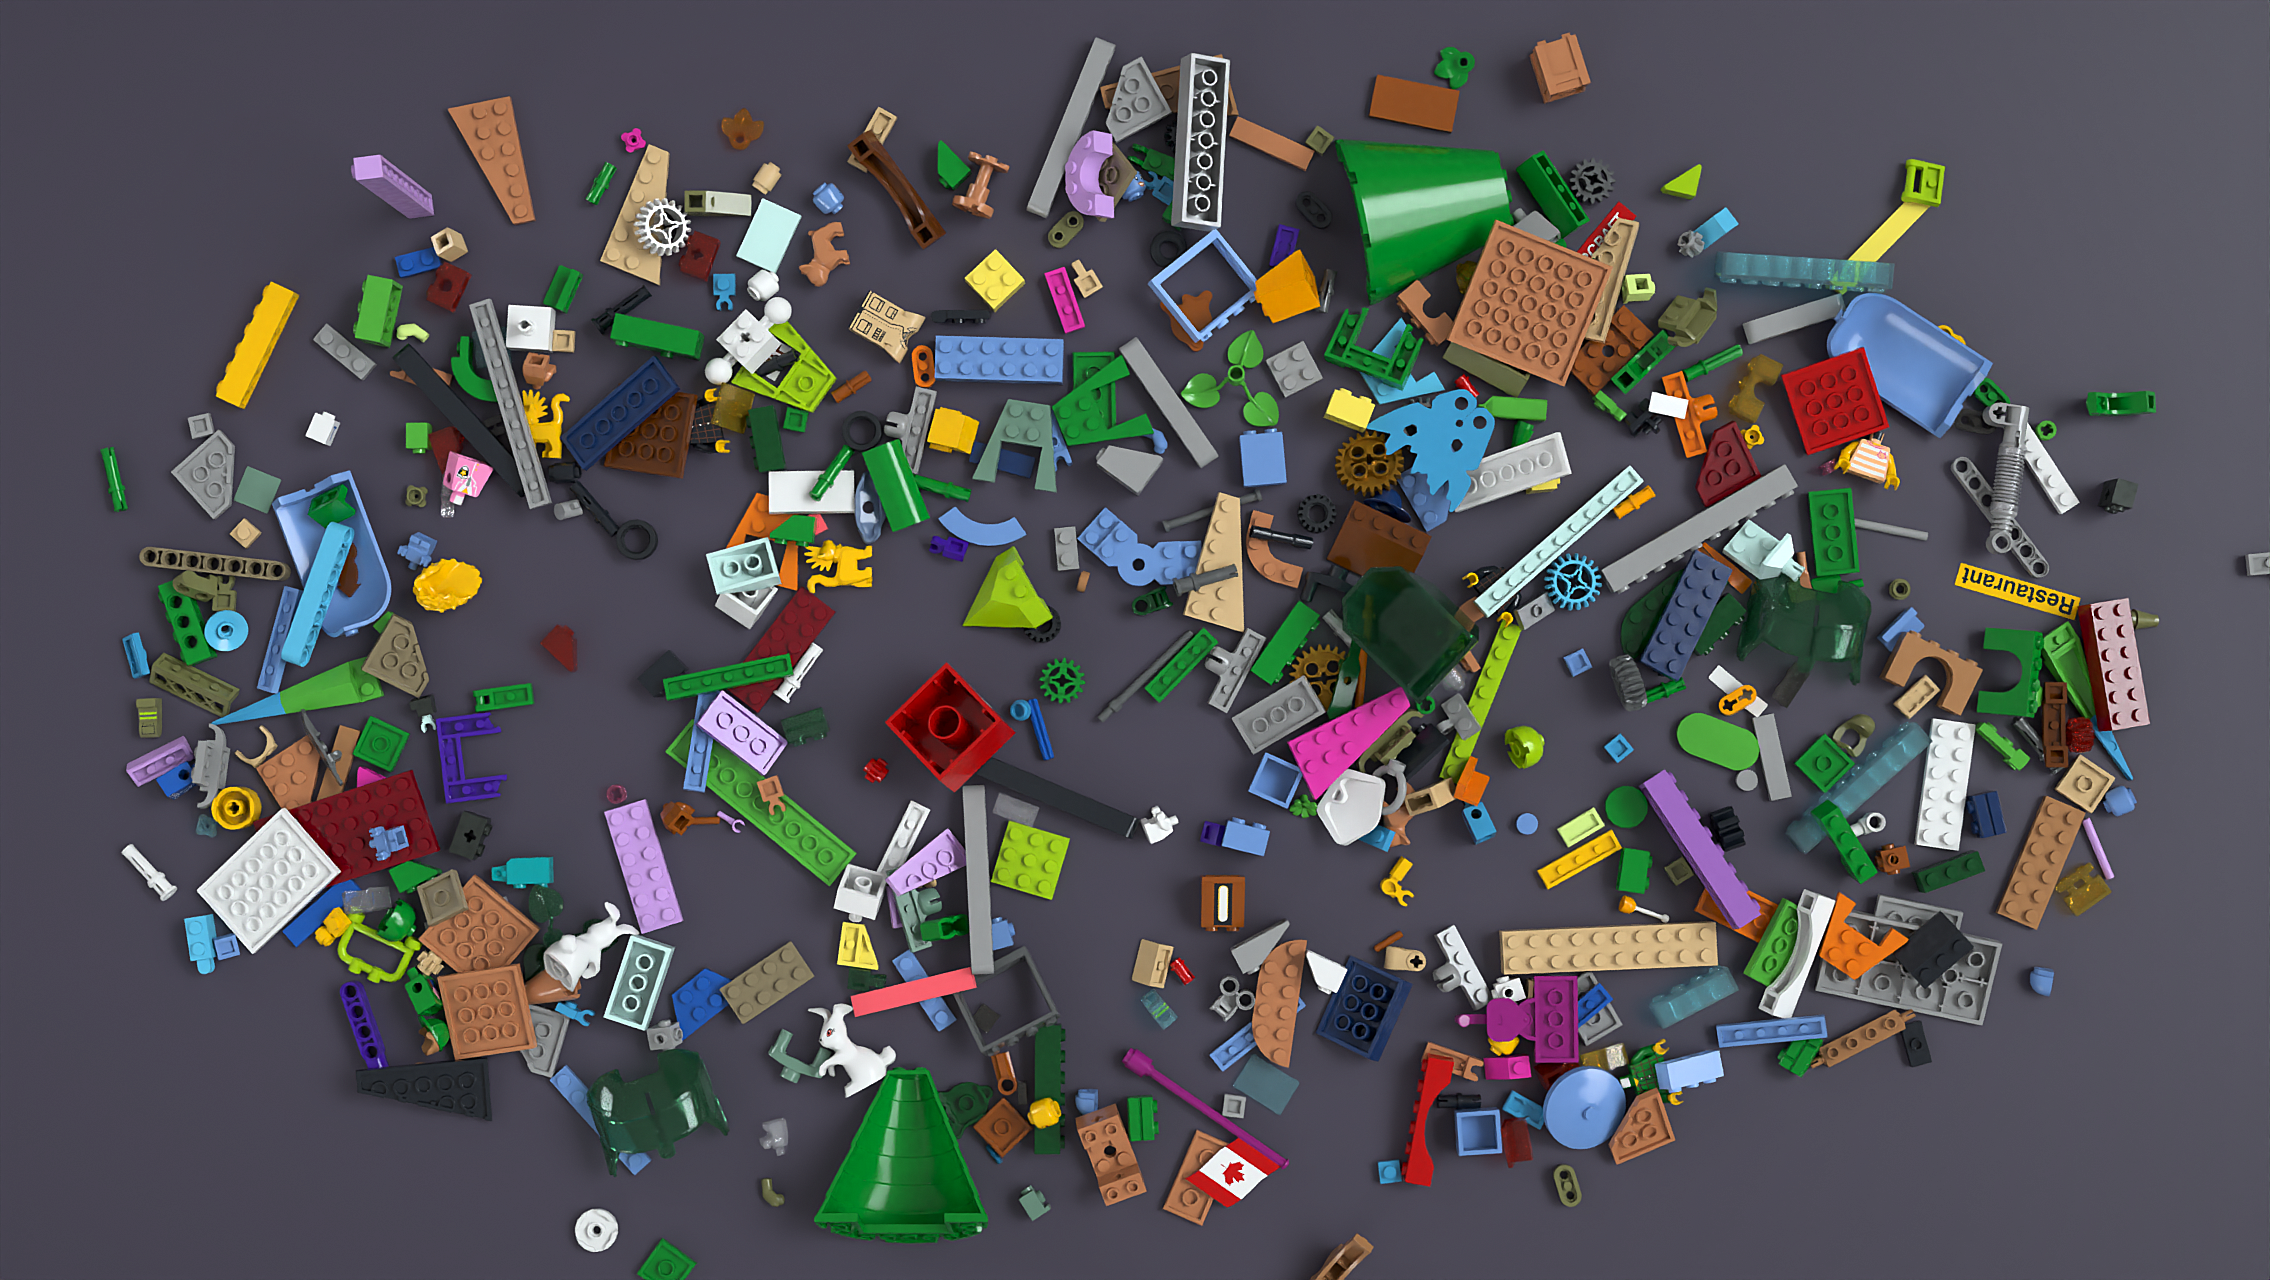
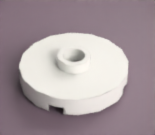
[575,1208,618,1252]

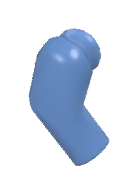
[1143,428,1167,454]

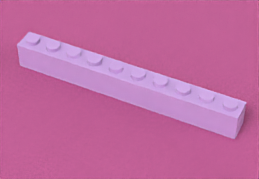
[351,155,434,219]

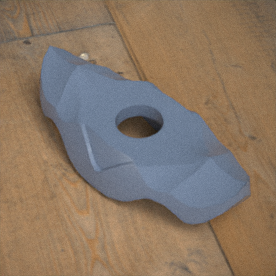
[854,471,886,544]

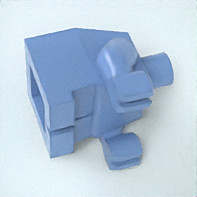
[397,532,437,570]
[369,825,409,861]

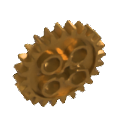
[1335,431,1404,497]
[1289,644,1358,712]

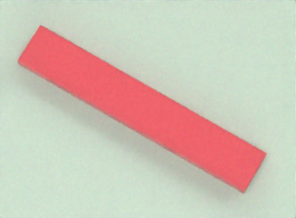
[850,967,977,1017]

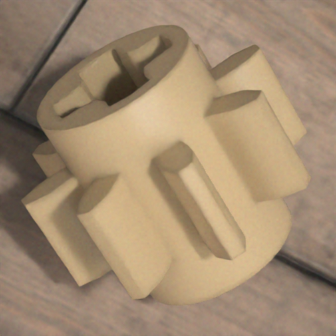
[417,950,444,976]

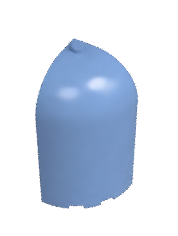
[1827,293,1993,438]
[272,470,391,637]

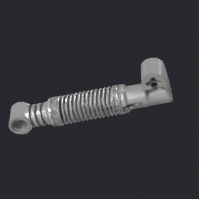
[1983,402,2029,554]

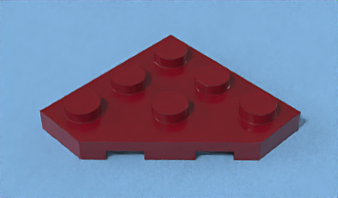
[1695,420,1762,507]

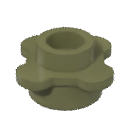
[405,485,428,507]

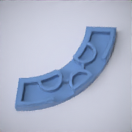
[938,507,1027,546]

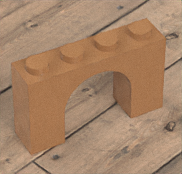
[1879,630,1983,716]

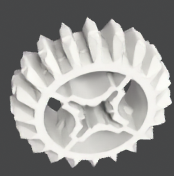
[634,198,691,256]

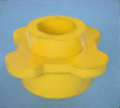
[1740,425,1764,449]

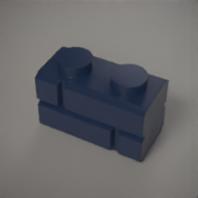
[1966,791,2007,838]

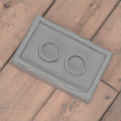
[1577,971,1623,1046]

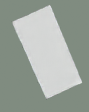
[1648,392,1689,419]

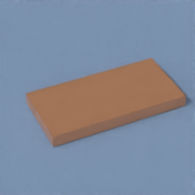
[1163,1130,1229,1226]

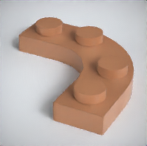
[1246,510,1303,588]

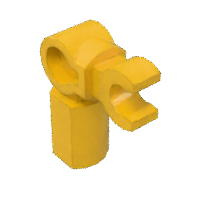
[1380,856,1414,906]

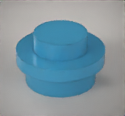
[1010,700,1031,721]

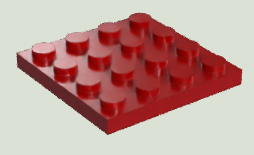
[1781,346,1889,455]

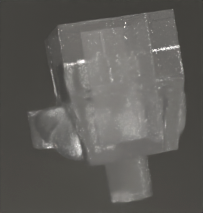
[759,1117,788,1156]

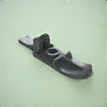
[301,709,343,786]

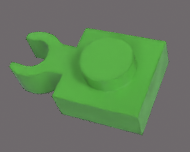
[1592,390,1627,422]

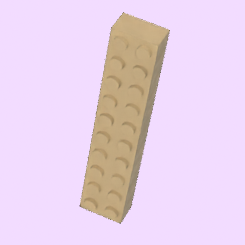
[1499,921,1718,975]

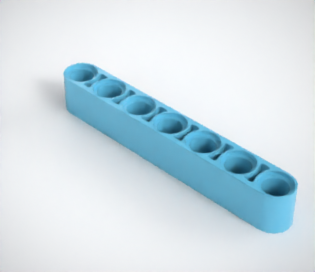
[281,522,354,667]

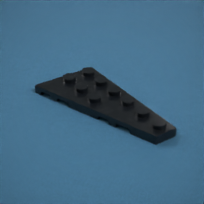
[356,1057,492,1121]

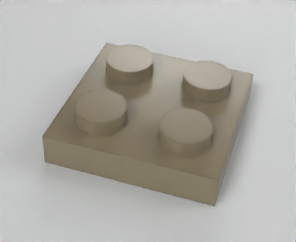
[417,869,469,927]

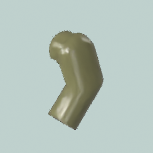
[761,1178,785,1207]

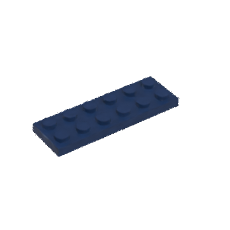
[560,356,680,471]
[1639,549,1733,682]

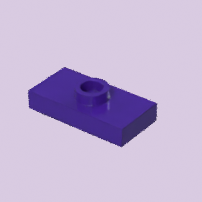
[1269,224,1300,267]

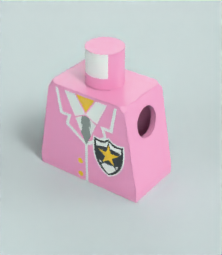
[443,451,493,505]

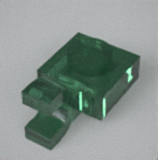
[847,966,887,992]

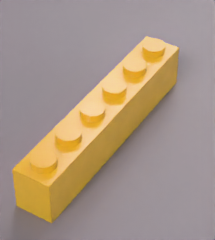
[216,282,300,409]

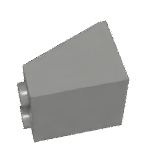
[1096,445,1163,496]

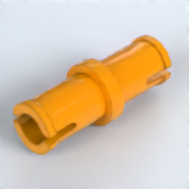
[1613,485,1655,519]

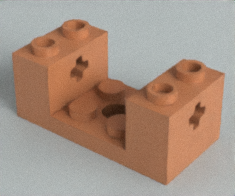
[1075,1104,1147,1206]

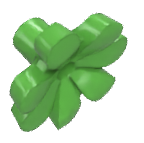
[1289,794,1317,818]

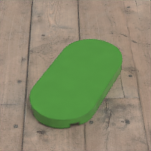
[1676,713,1759,770]

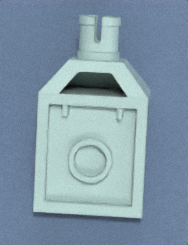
[1722,519,1805,582]

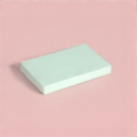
[736,198,802,274]

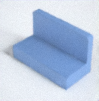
[1876,607,1924,652]

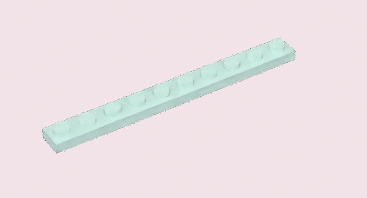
[1473,466,1644,618]

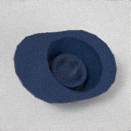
[1363,488,1411,523]

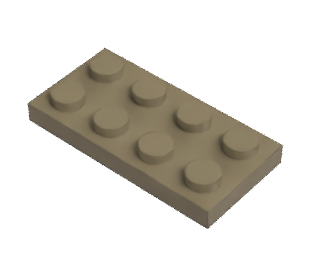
[719,941,814,1024]

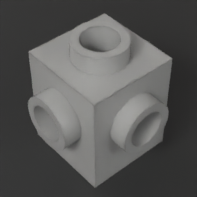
[646,1020,683,1052]

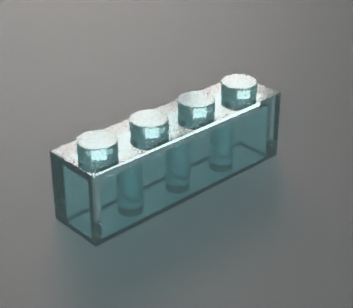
[1648,964,1739,1029]

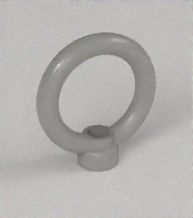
[1372,759,1407,815]

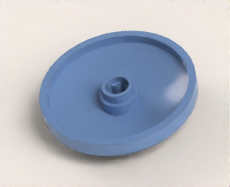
[1543,1066,1626,1149]

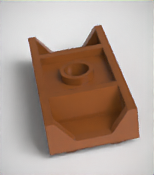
[1570,305,1654,396]

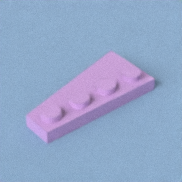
[885,828,966,896]

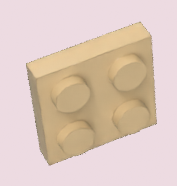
[2054,754,2115,813]

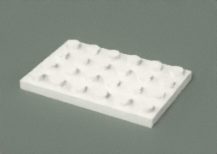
[197,808,341,954]

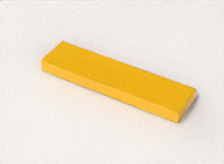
[1537,830,1622,889]

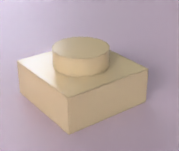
[230,518,261,549]

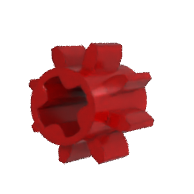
[863,758,889,783]

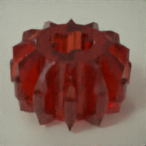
[2065,717,2095,753]

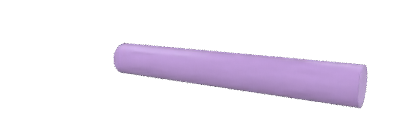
[2082,818,2114,880]

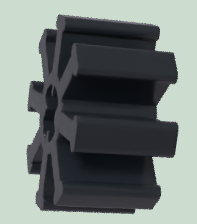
[1709,806,1746,852]

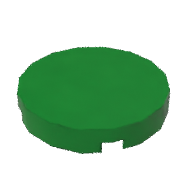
[1604,786,1648,828]

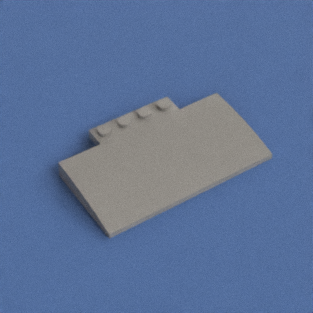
[1815,894,2002,1025]

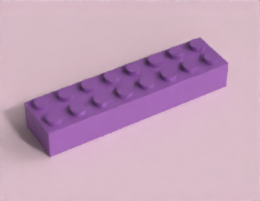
[1638,770,1761,930]

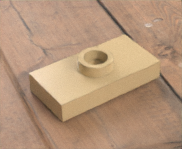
[1893,675,1940,719]

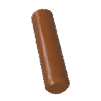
[691,817,720,825]
[1373,931,1403,953]

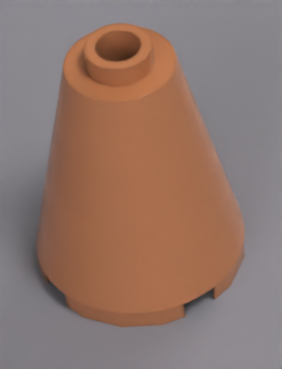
[524,970,581,1005]

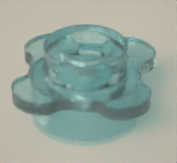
[196,814,219,838]

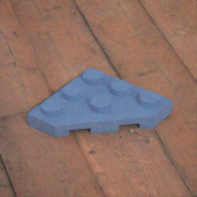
[1396,445,1455,532]

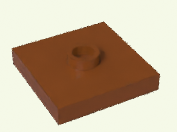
[973,1097,1033,1158]

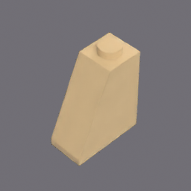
[1404,777,1456,816]

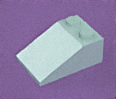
[706,537,782,595]

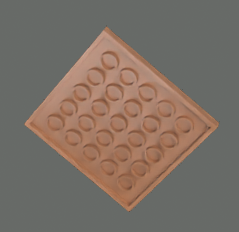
[1446,220,1613,386]

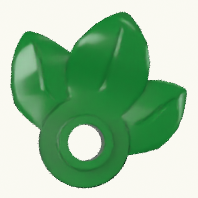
[1434,47,1475,90]

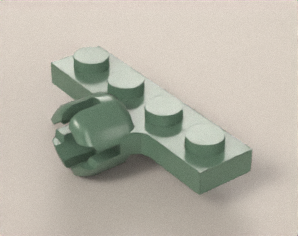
[886,866,942,953]

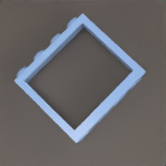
[1148,229,1257,343]

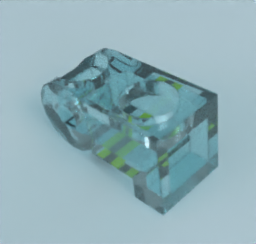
[1140,988,1180,1030]

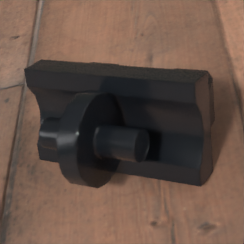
[1624,398,1662,438]

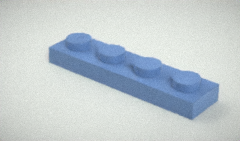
[892,949,957,1031]

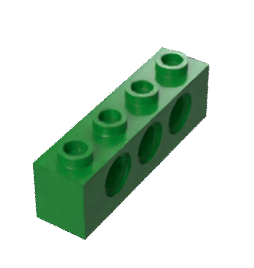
[158,580,217,666]

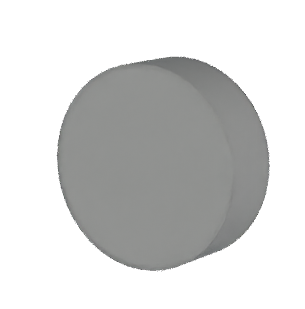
[1735,770,1758,791]

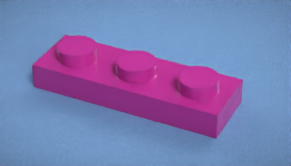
[1044,267,1085,334]

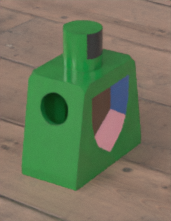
[405,966,444,1017]

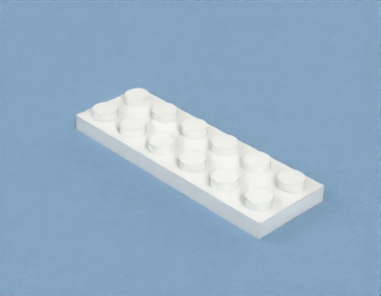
[1455,432,1572,512]
[1914,718,1976,851]

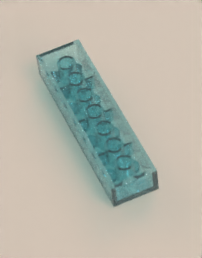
[1714,251,1895,293]

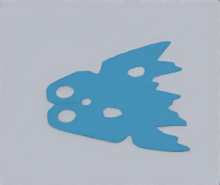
[1367,389,1495,512]

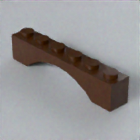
[847,130,946,249]

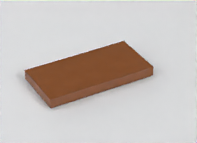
[1369,75,1460,133]

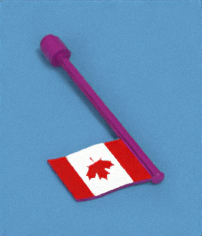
[1121,1048,1289,1208]

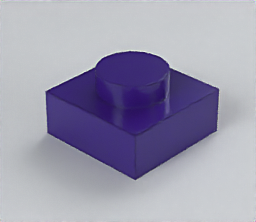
[1200,821,1226,847]

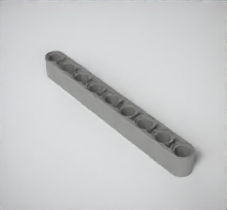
[1026,37,1116,218]
[963,785,994,975]

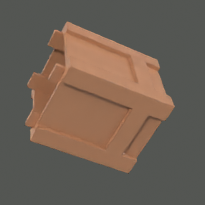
[1529,32,1591,104]

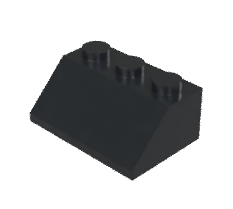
[1391,723,1450,783]
[1892,911,1974,989]

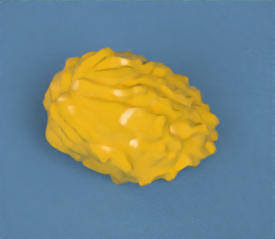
[413,559,482,613]

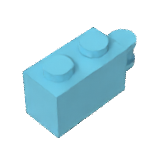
[184,914,217,974]

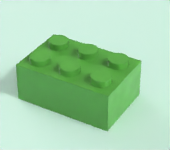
[353,275,403,348]

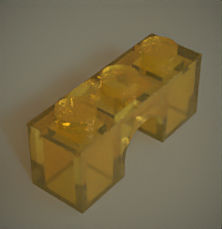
[1729,354,1783,424]

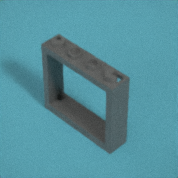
[953,946,1061,1057]

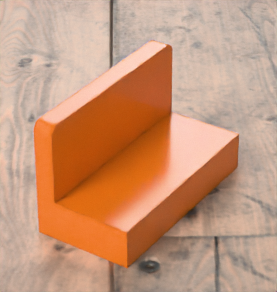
[1453,756,1490,806]

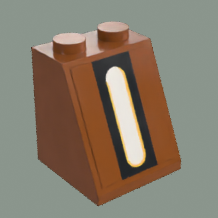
[1201,875,1245,931]

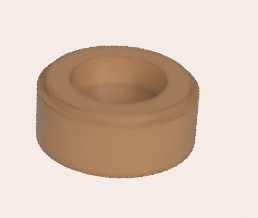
[1076,571,1090,593]

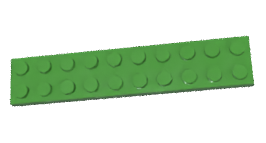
[665,719,857,887]

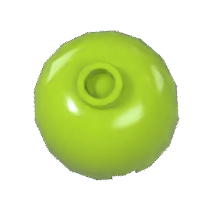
[1505,725,1545,769]

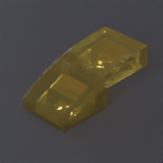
[1580,1043,1629,1070]

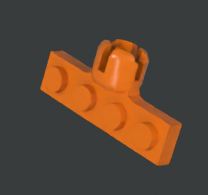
[1662,371,1718,458]

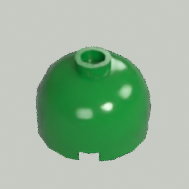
[375,898,417,942]

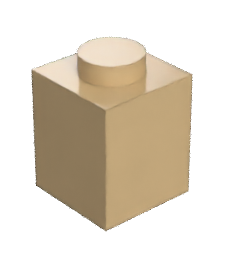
[431,227,468,262]

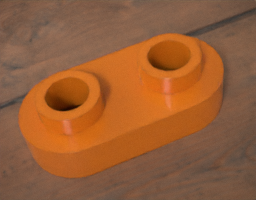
[912,345,935,388]

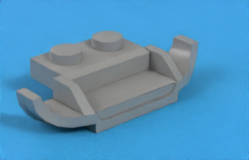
[191,723,230,809]

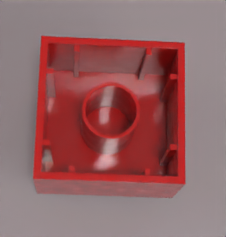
[885,662,1016,793]

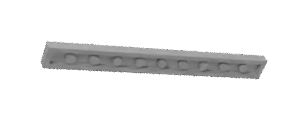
[469,299,552,509]

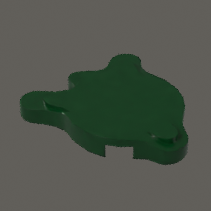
[938,1082,993,1139]

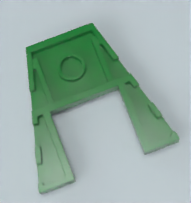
[1052,355,1154,447]

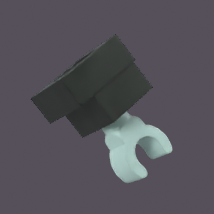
[409,694,437,733]

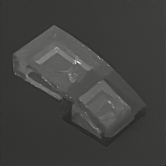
[342,887,392,914]

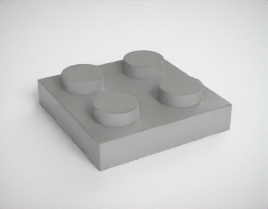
[1266,341,1323,398]

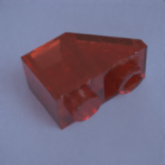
[1534,1062,1580,1092]

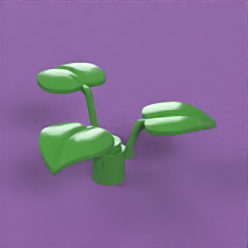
[1181,330,1279,427]

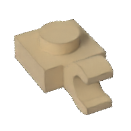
[1072,259,1103,298]

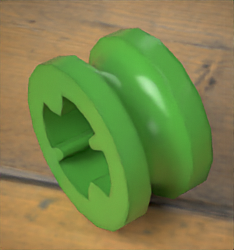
[2035,421,2057,441]

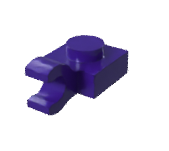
[929,536,969,562]

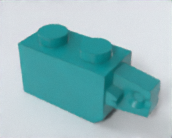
[492,857,554,888]

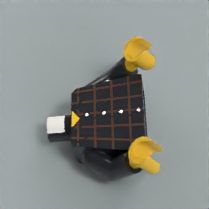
[689,388,730,454]
[1462,565,1522,628]

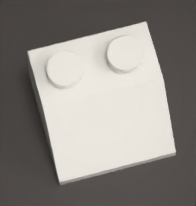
[715,586,778,629]
[1305,949,1347,994]

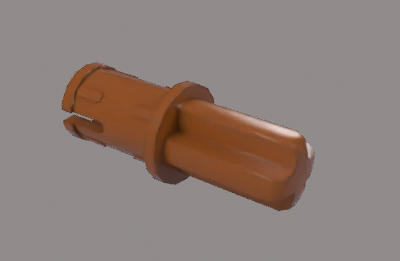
[831,371,872,404]

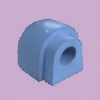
[2030,967,2054,997]
[1075,1089,1098,1115]

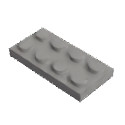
[1231,675,1326,755]

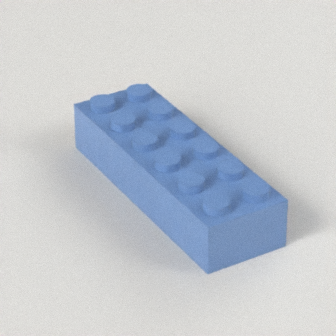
[935,336,1064,385]

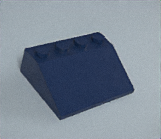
[1316,955,1413,1062]

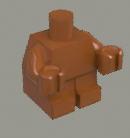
[660,801,695,836]

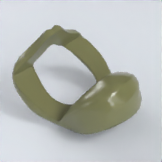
[1832,714,1875,757]

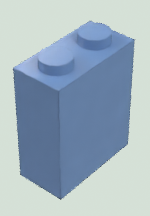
[1239,429,1287,488]

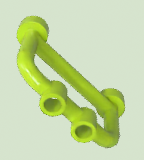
[337,909,423,983]

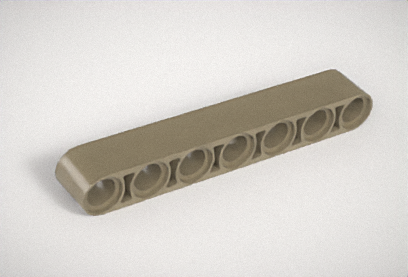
[139,547,291,581]

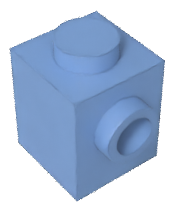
[992,917,1015,950]

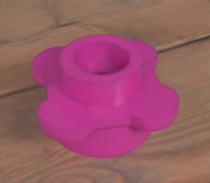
[621,128,646,153]

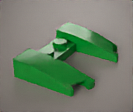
[1324,307,1423,391]

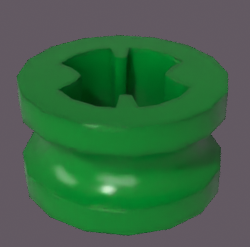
[1415,695,1435,714]

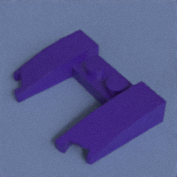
[436,712,507,804]

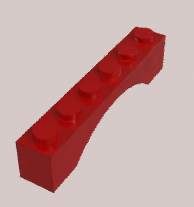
[1401,1053,1454,1187]

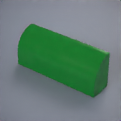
[862,439,930,532]

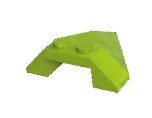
[962,546,1053,629]

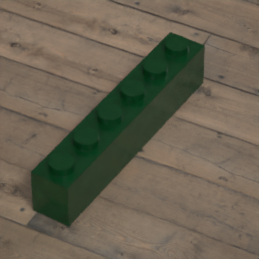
[1034,1023,1066,1154]

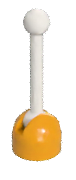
[1618,895,1669,923]

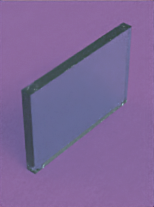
[1233,1054,1300,1115]

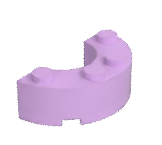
[1065,130,1114,218]

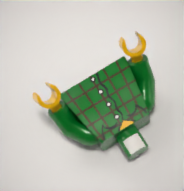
[1619,1039,1683,1105]

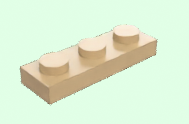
[847,107,898,173]

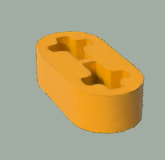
[1719,685,1756,716]

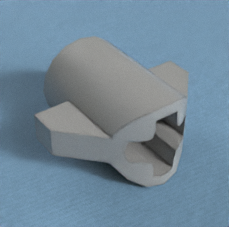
[554,499,583,520]

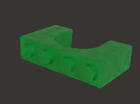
[1977,628,2044,718]

